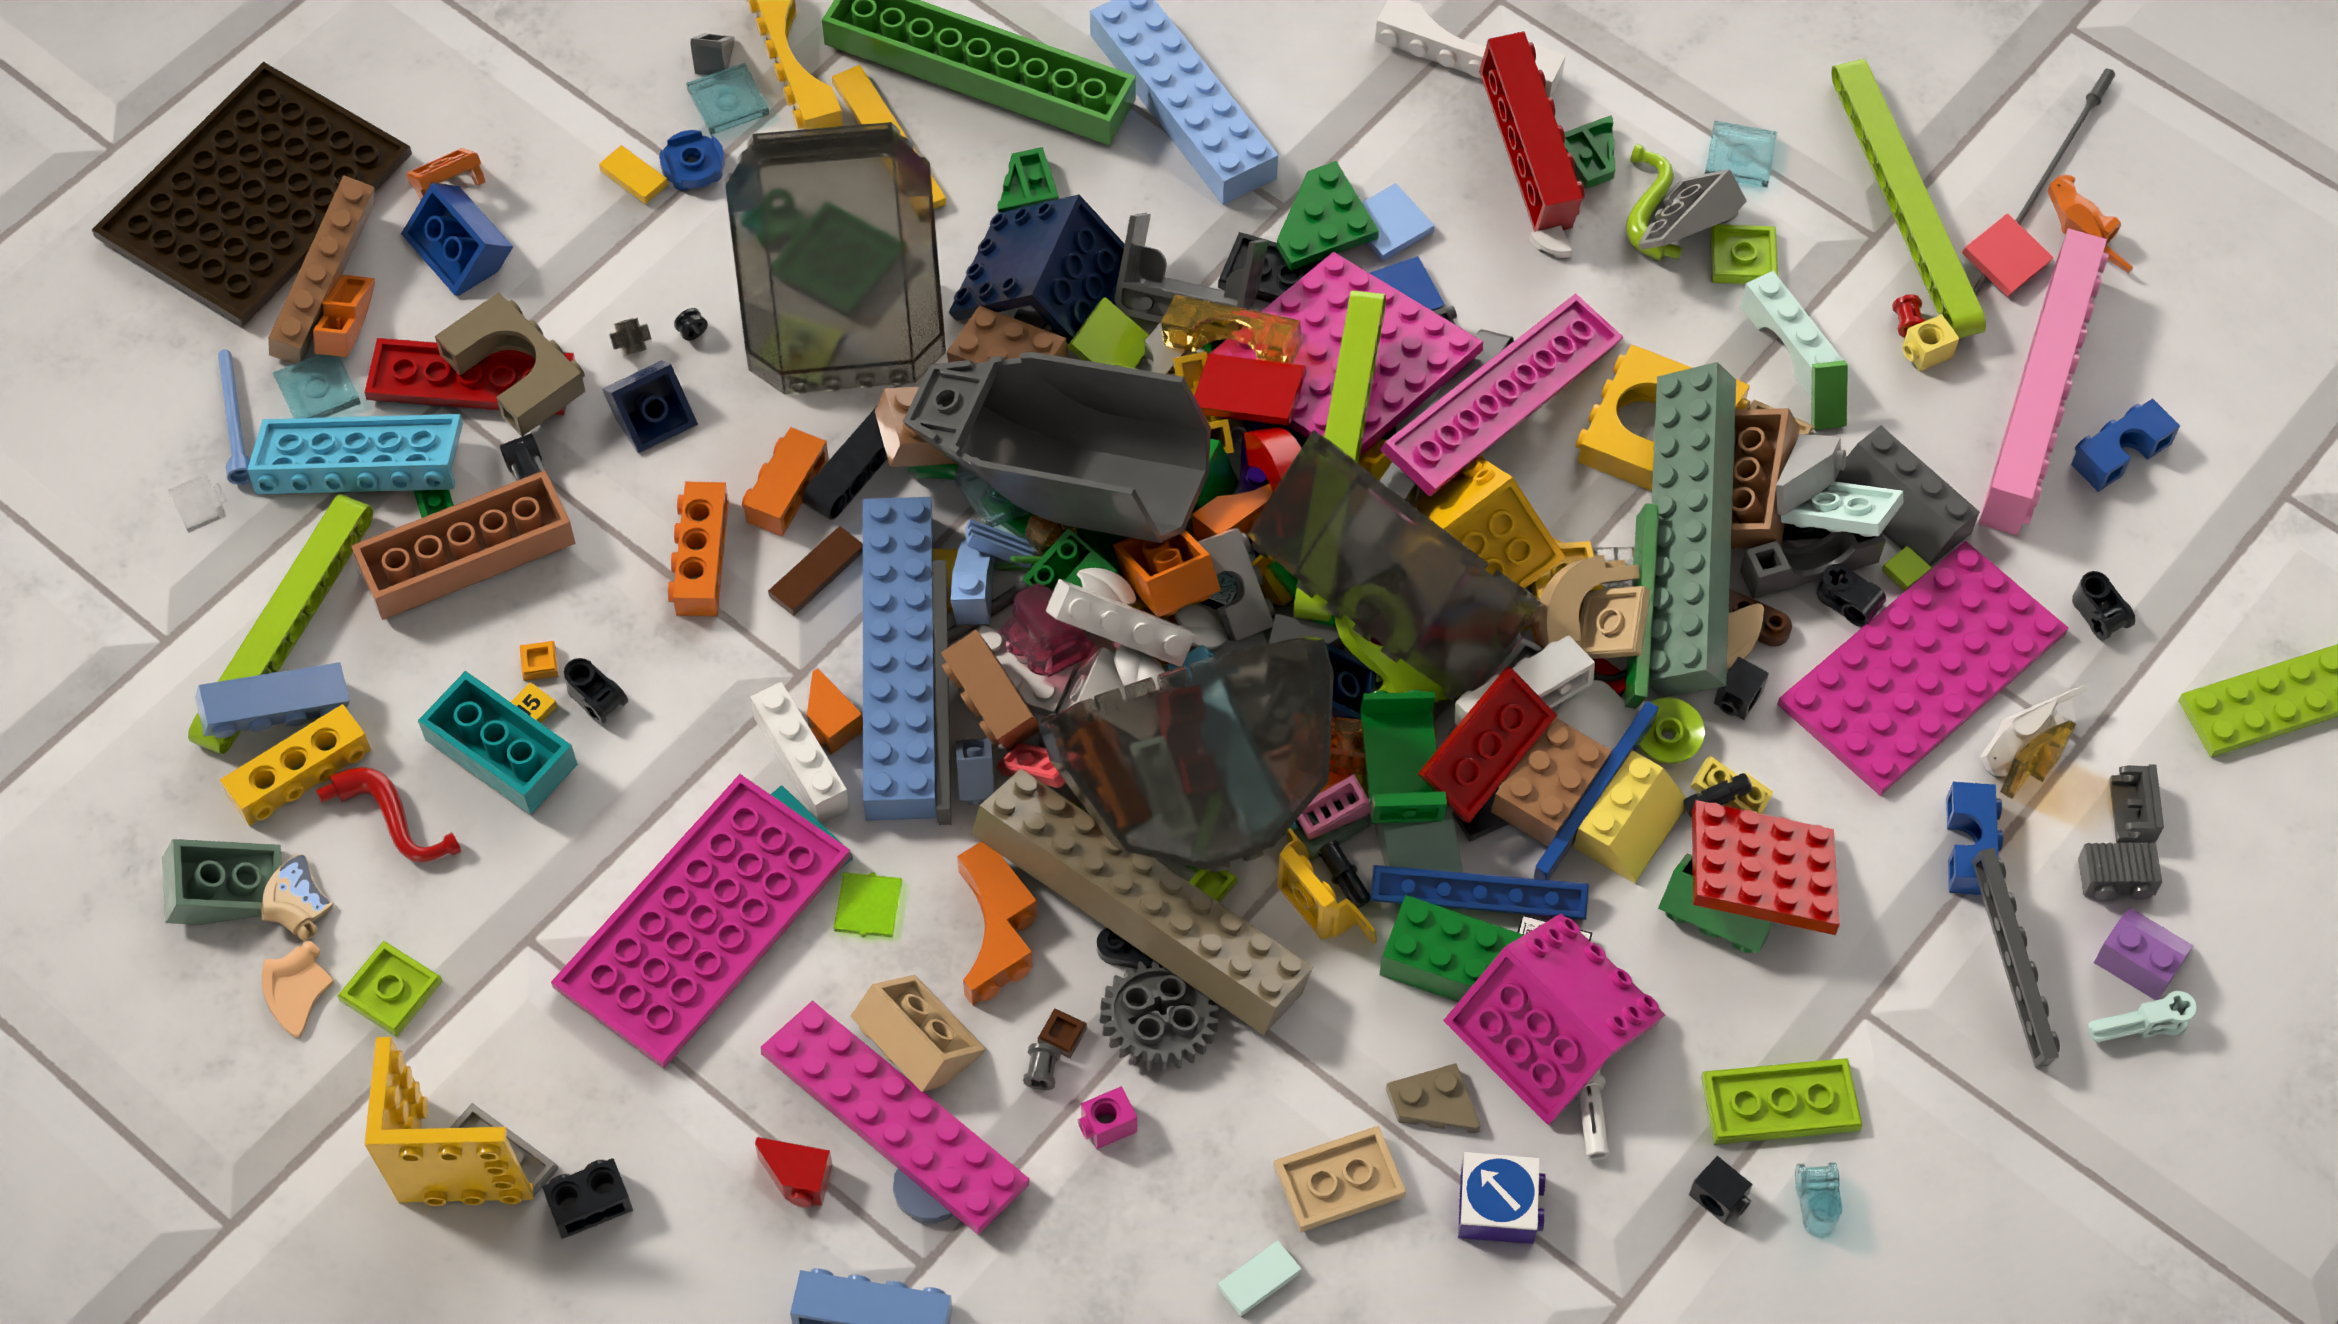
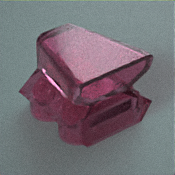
[998,583,1095,677]

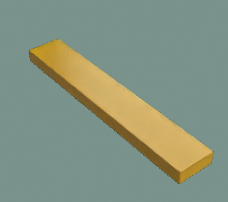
[832,65,946,216]

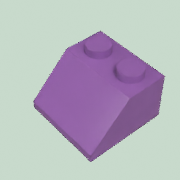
[2093,907,2194,1000]

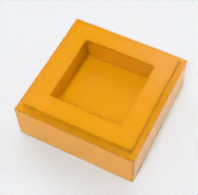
[519,641,559,681]

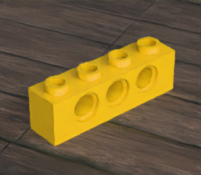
[220,704,371,826]

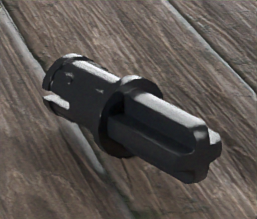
[1318,840,1370,909]

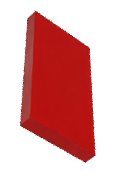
[1417,667,1557,823]

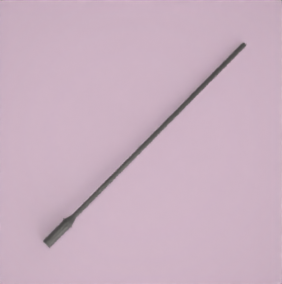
[1973,68,2115,296]

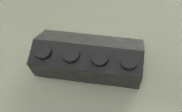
[1835,425,1980,566]

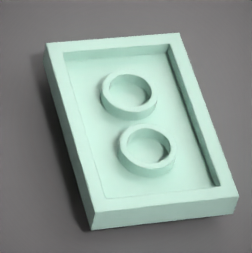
[1781,482,1904,537]

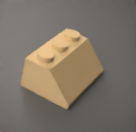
[850,975,986,1092]

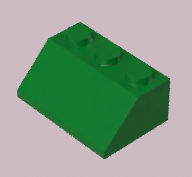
[1658,853,1775,954]

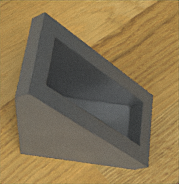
[690,33,735,77]

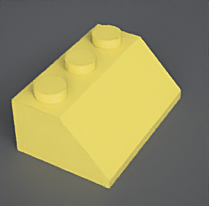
[1573,750,1686,884]

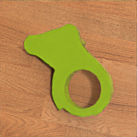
[1335,583,1462,703]

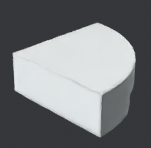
[1530,226,1572,258]

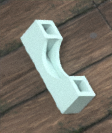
[1740,271,1843,398]

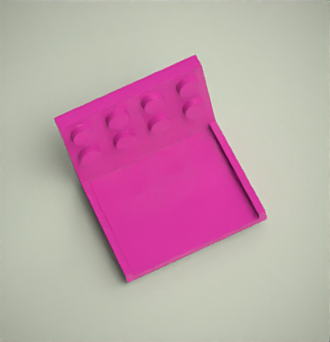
[1443,913,1666,1125]

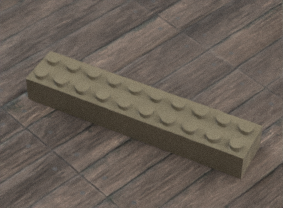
[971,769,1313,1035]

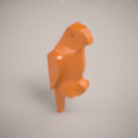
[2047,175,2133,273]

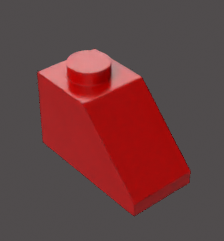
[755,1137,833,1207]

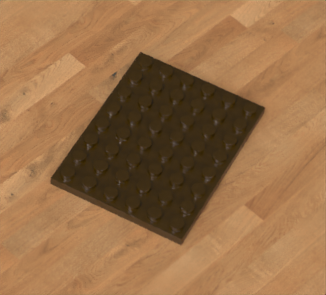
[92,61,412,327]

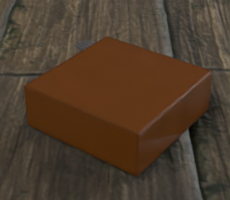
[1038,1008,1087,1058]

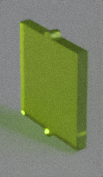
[834,872,902,938]

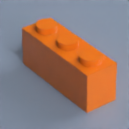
[742,427,829,537]

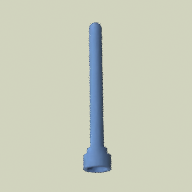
[218,349,251,485]

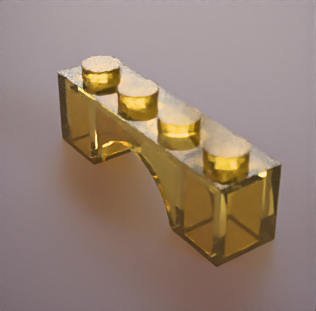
[1161,294,1303,364]

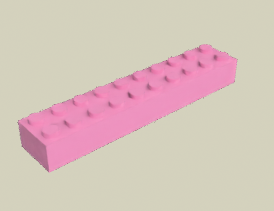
[1978,228,2109,536]

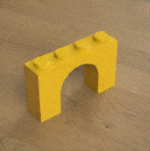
[1575,344,1692,491]

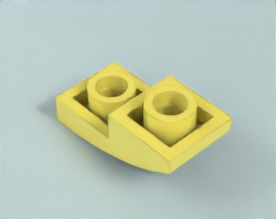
[1689,756,1774,814]

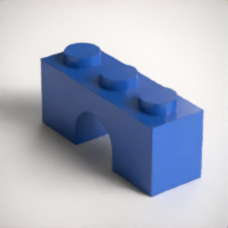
[2071,398,2180,492]
[1946,781,2003,895]

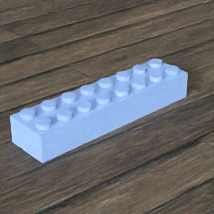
[1090,0,1278,205]

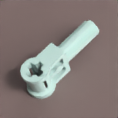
[2088,991,2197,1043]

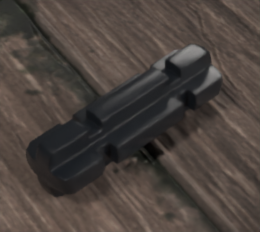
[1684,773,1753,817]

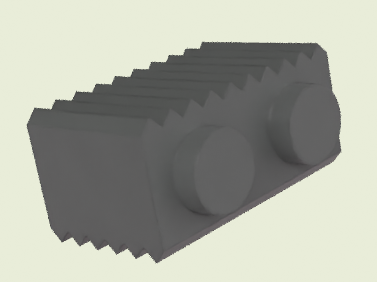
[2078,842,2162,900]

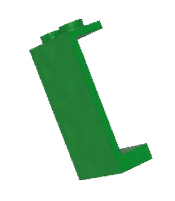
[1361,690,1447,824]

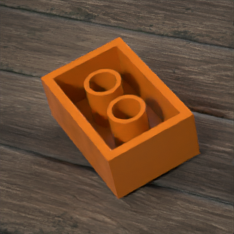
[1112,530,1221,618]

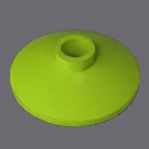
[1639,697,1705,764]

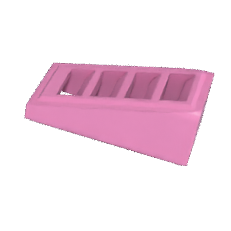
[1292,774,1370,840]

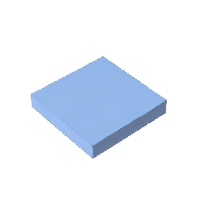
[1362,183,1435,262]

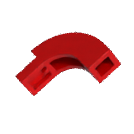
[1244,427,1315,538]

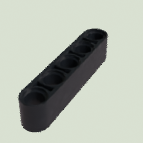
[802,385,901,520]

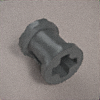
[1023,1043,1061,1090]

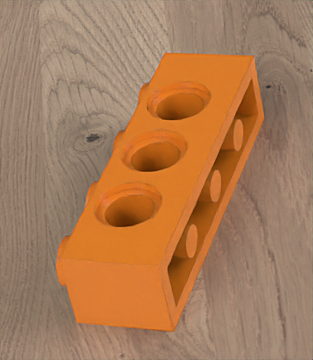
[668,481,729,617]

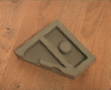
[1386,1063,1481,1133]

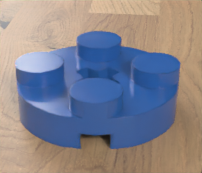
[659,130,725,191]

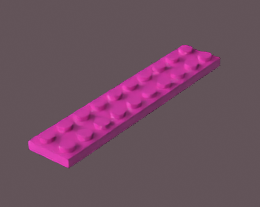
[1380,293,1623,496]

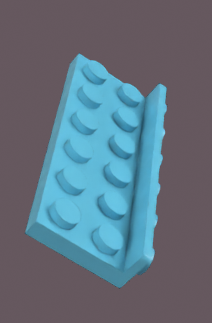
[247,414,463,494]

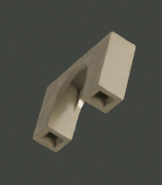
[435,292,586,437]

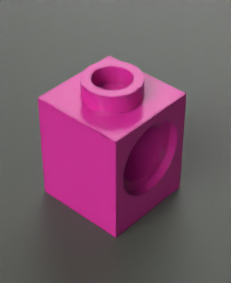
[1077,1086,1137,1149]

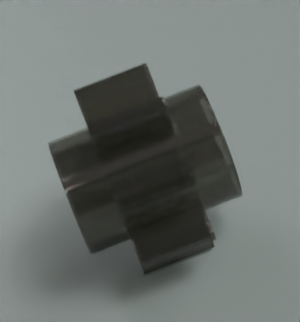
[609,317,652,356]

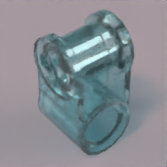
[1795,1162,1843,1238]

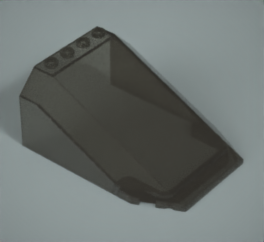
[725,122,946,395]

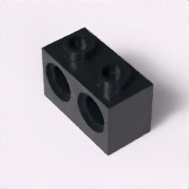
[542,1158,633,1239]

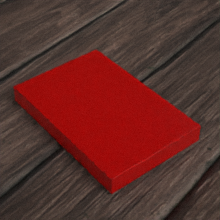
[1194,353,1307,426]

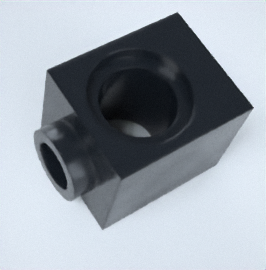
[1713,656,1769,720]
[1689,1155,1753,1224]

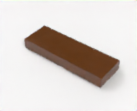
[768,526,863,616]

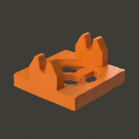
[406,148,486,201]

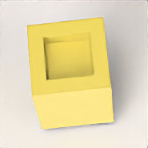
[1902,314,1959,372]

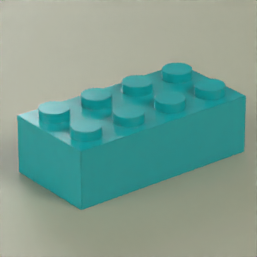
[418,671,578,815]

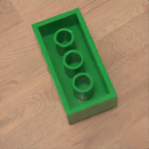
[1379,895,1523,1002]

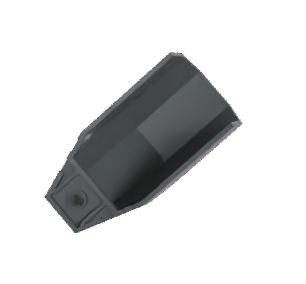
[903,352,1211,543]

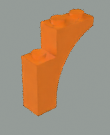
[957,841,1037,1006]

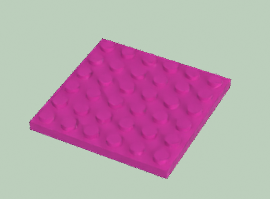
[1207,252,1483,456]

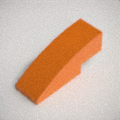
[313,275,375,357]

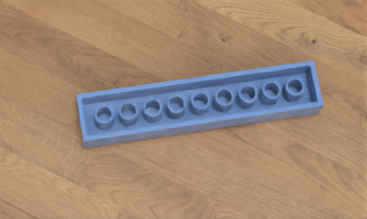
[863,497,937,821]

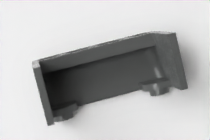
[1115,213,1269,338]

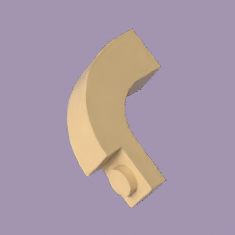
[1535,554,1640,646]

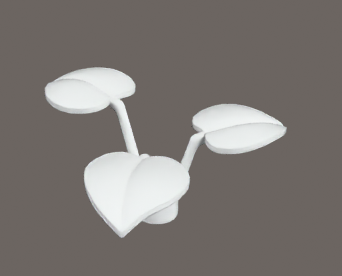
[1076,568,1228,701]

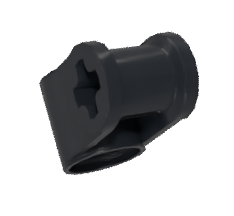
[1817,564,1886,627]
[2072,571,2135,640]
[563,658,629,725]

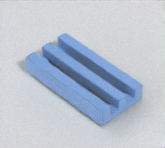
[965,519,1034,568]

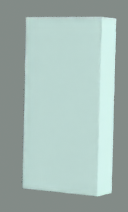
[1218,1240,1301,1317]

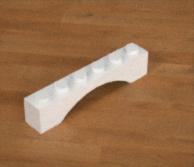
[1375,0,1566,97]

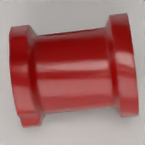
[1892,294,1926,338]

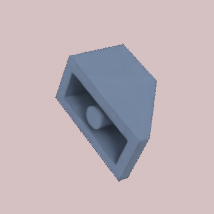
[956,738,995,805]

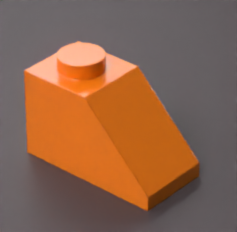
[807,668,863,755]

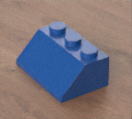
[401,183,513,296]

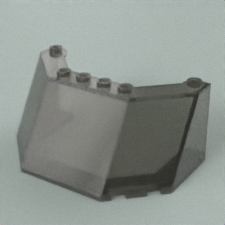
[1247,430,1547,703]

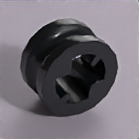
[674,308,708,341]

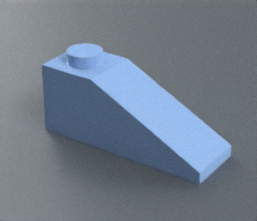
[951,539,995,625]

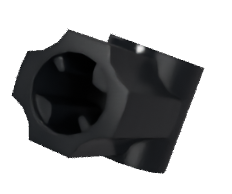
[499,433,545,481]

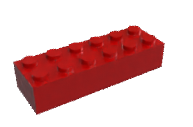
[1479,31,1585,232]

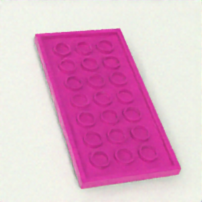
[1777,540,2069,796]
[551,774,851,1068]

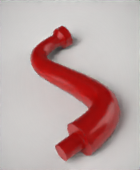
[316,767,461,863]

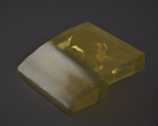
[2000,721,2076,799]

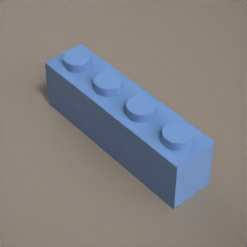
[195,662,350,738]
[790,1268,953,1324]

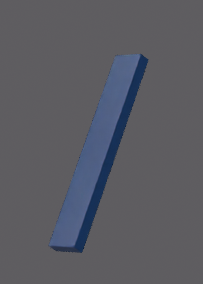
[1534,701,1659,880]
[1370,865,1589,920]

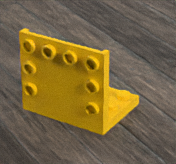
[1388,457,1566,629]
[364,1037,534,1206]

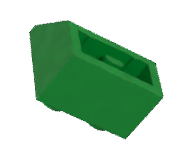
[1022,528,1123,633]

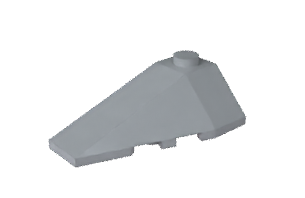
[1638,169,1747,250]

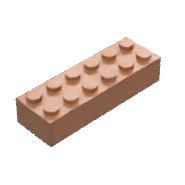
[351,470,576,620]

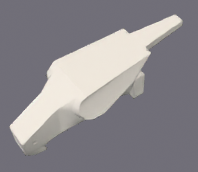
[1980,685,2088,777]

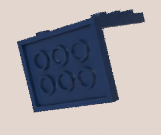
[948,194,1125,345]

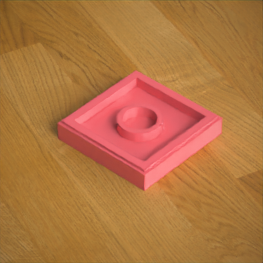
[1962,213,2054,297]

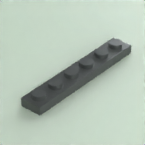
[1971,848,2060,1068]

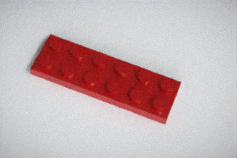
[364,338,576,415]

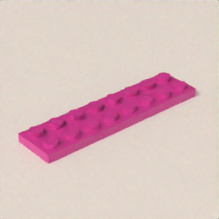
[761,1000,1030,1235]

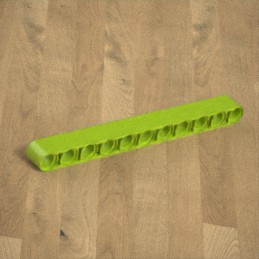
[1831,58,1986,339]
[1294,290,1386,622]

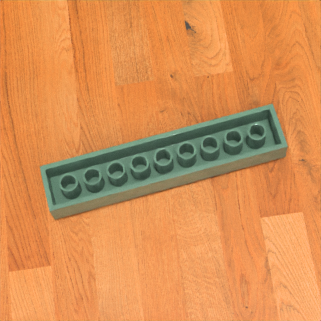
[1649,362,1736,698]

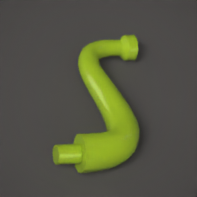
[1626,144,1683,261]

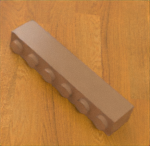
[268,175,375,366]

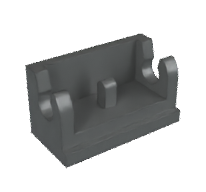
[2109,764,2164,844]

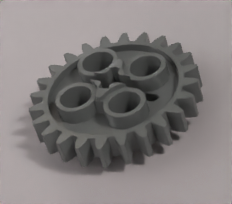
[1099,960,1219,1071]

